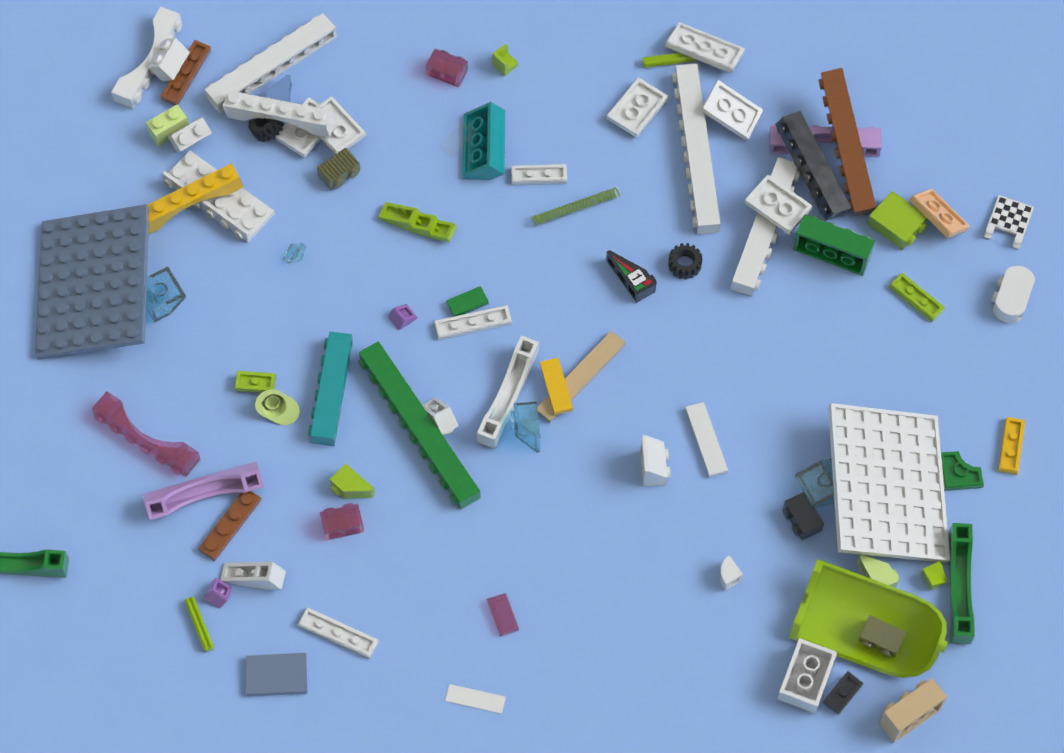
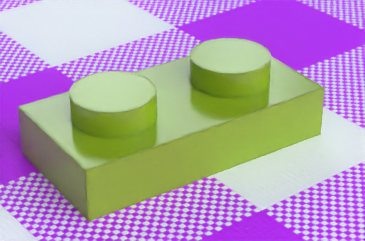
[235,371,276,393]

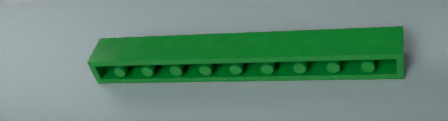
[358,341,480,510]

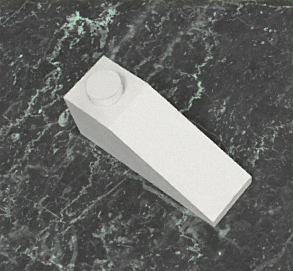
[220,562,286,590]

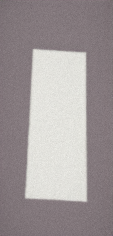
[445,684,506,714]

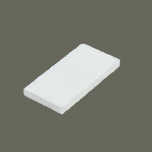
[665,22,745,73]

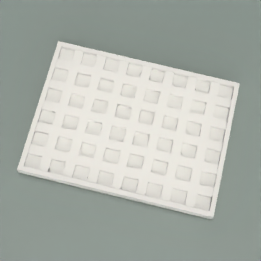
[828,403,950,563]

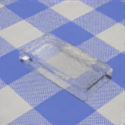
[439,122,477,159]

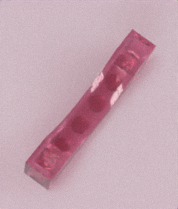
[92,391,200,477]

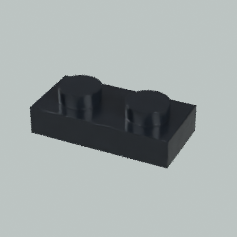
[823,671,864,715]

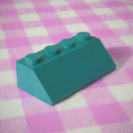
[462,102,505,180]

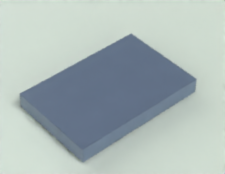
[246,653,307,696]

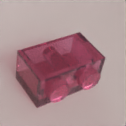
[426,49,468,87]
[320,503,364,541]

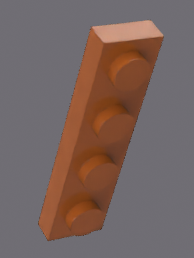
[160,40,211,105]
[198,491,261,561]

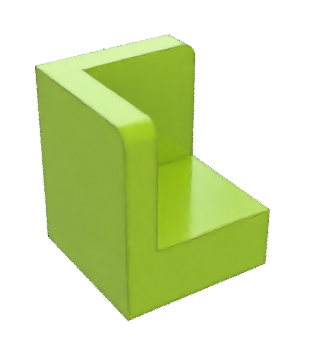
[492,44,518,76]

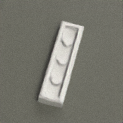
[434,305,512,340]
[685,402,728,478]
[298,607,379,659]

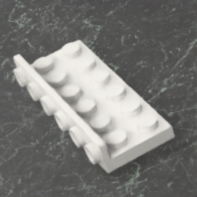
[162,151,275,242]

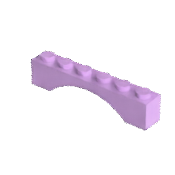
[769,125,882,157]
[142,461,264,520]

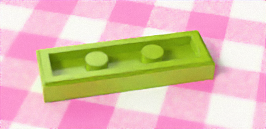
[889,273,945,322]

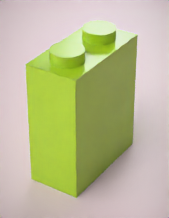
[867,191,927,250]

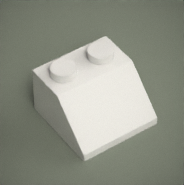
[640,435,671,486]

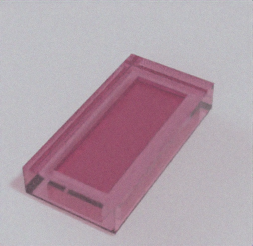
[487,593,519,637]

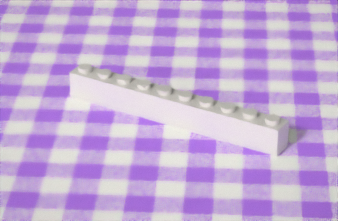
[672,64,721,235]

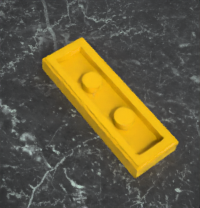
[540,358,573,415]
[998,417,1025,475]

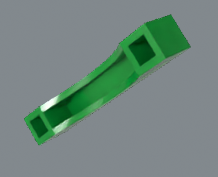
[949,523,975,644]
[0,549,69,578]

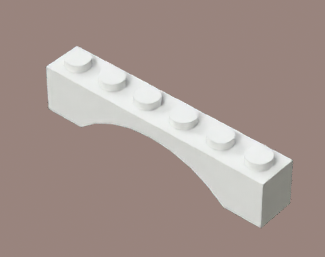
[111,6,183,109]
[223,91,336,138]
[477,336,539,449]

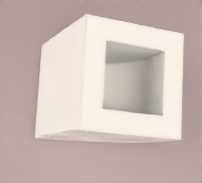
[719,555,743,591]

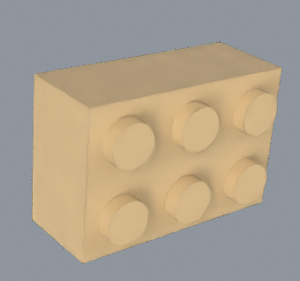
[879,678,947,743]

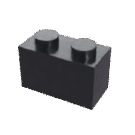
[782,491,824,541]

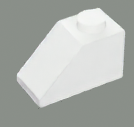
[422,397,459,435]

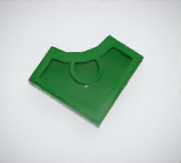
[941,451,984,491]

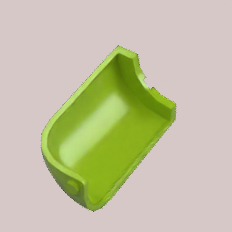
[788,559,948,678]

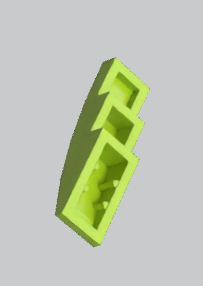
[378,202,457,243]

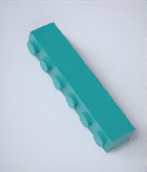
[308,331,353,446]

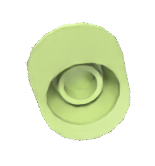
[255,389,300,425]

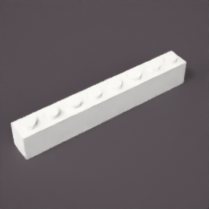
[205,13,337,114]
[731,157,800,296]

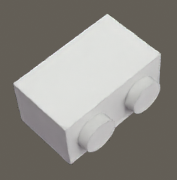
[148,38,190,82]
[167,117,212,152]

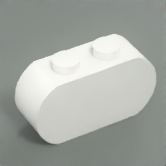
[991,266,1035,323]

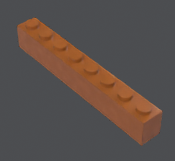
[818,68,876,217]

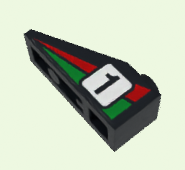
[606,250,657,303]

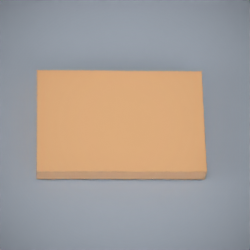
[909,189,970,238]

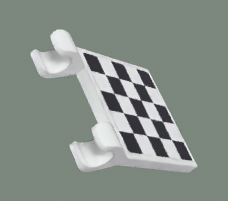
[984,195,1034,249]

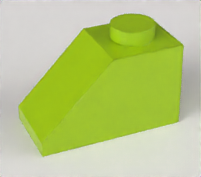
[329,464,375,499]

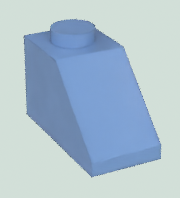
[265,75,292,102]

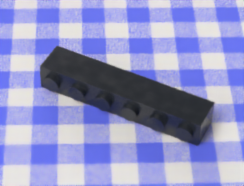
[775,111,851,221]

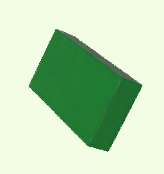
[446,286,489,317]

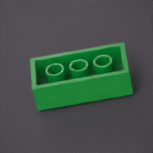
[793,214,875,276]

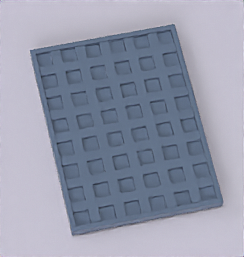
[35,204,149,360]

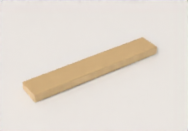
[536,331,625,423]

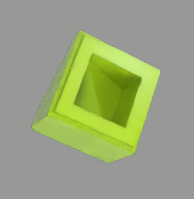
[921,561,948,591]

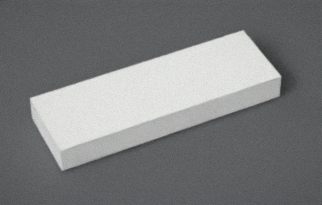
[511,164,567,185]

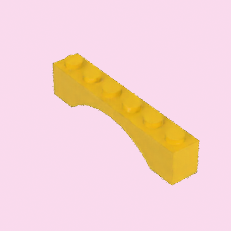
[147,163,244,235]

